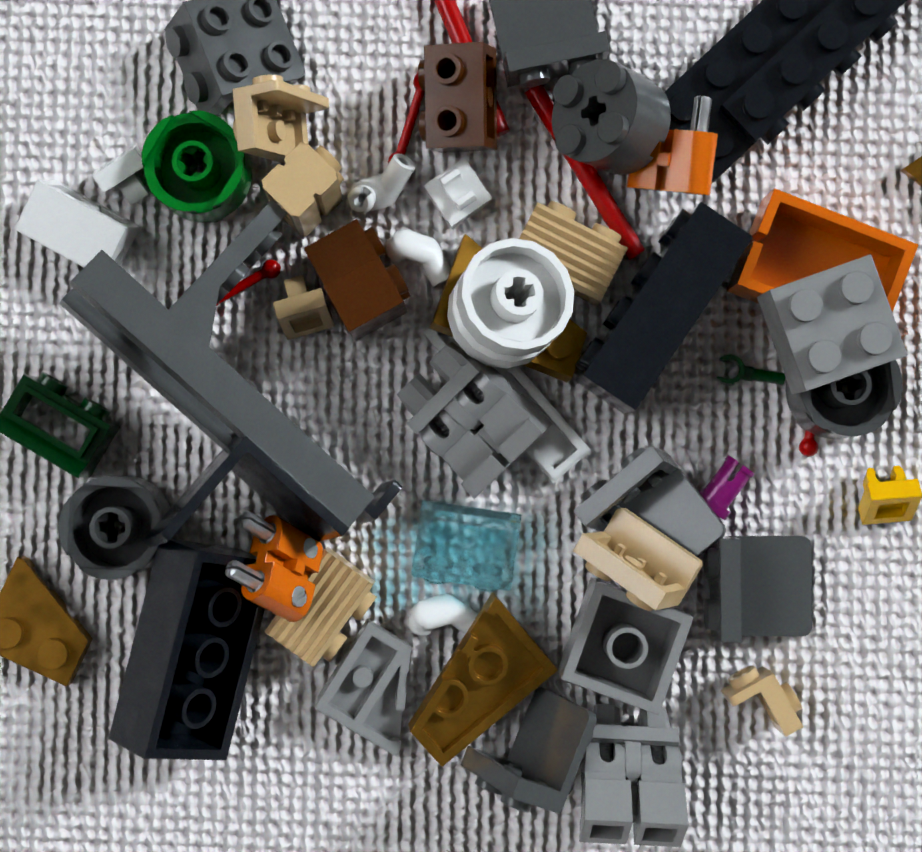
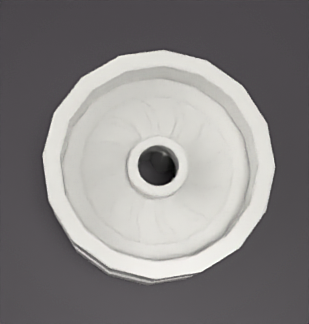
[447,238,574,369]

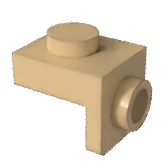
[721,665,803,737]

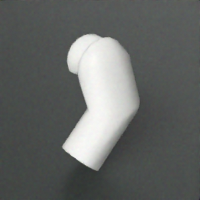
[347,153,415,213]
[385,229,451,288]
[408,594,479,636]

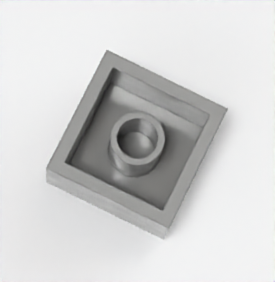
[757,254,908,394]
[558,577,694,715]

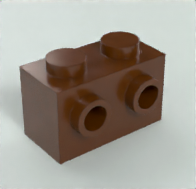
[418,41,498,153]

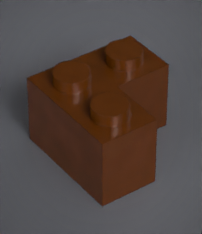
[304,219,411,341]

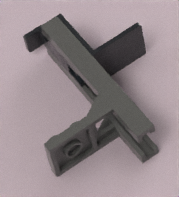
[59,199,402,548]

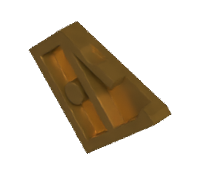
[0,556,93,687]

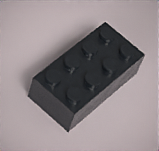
[575,202,753,414]
[108,538,265,760]

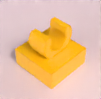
[858,466,922,525]

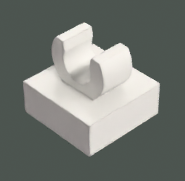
[92,145,149,205]
[423,158,493,229]

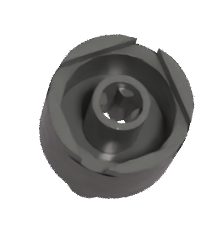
[552,59,671,175]
[785,360,903,439]
[58,476,171,580]

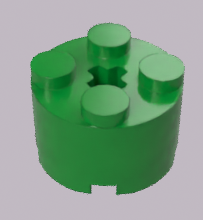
[142,110,253,223]

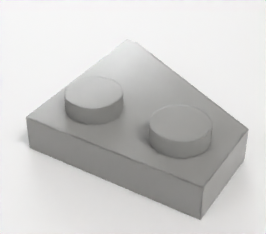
[314,618,411,756]

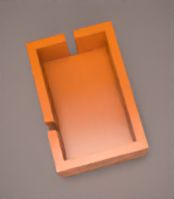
[726,188,918,312]

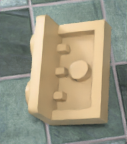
[232,75,329,164]
[573,508,703,611]

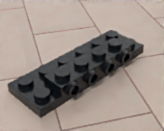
[665,0,907,183]

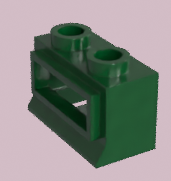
[0,372,120,478]

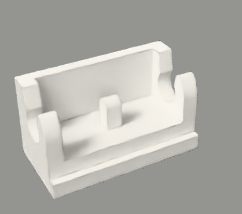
[14,180,141,267]

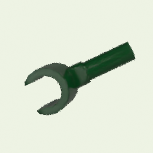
[716,354,786,386]

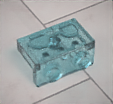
[411,500,522,592]

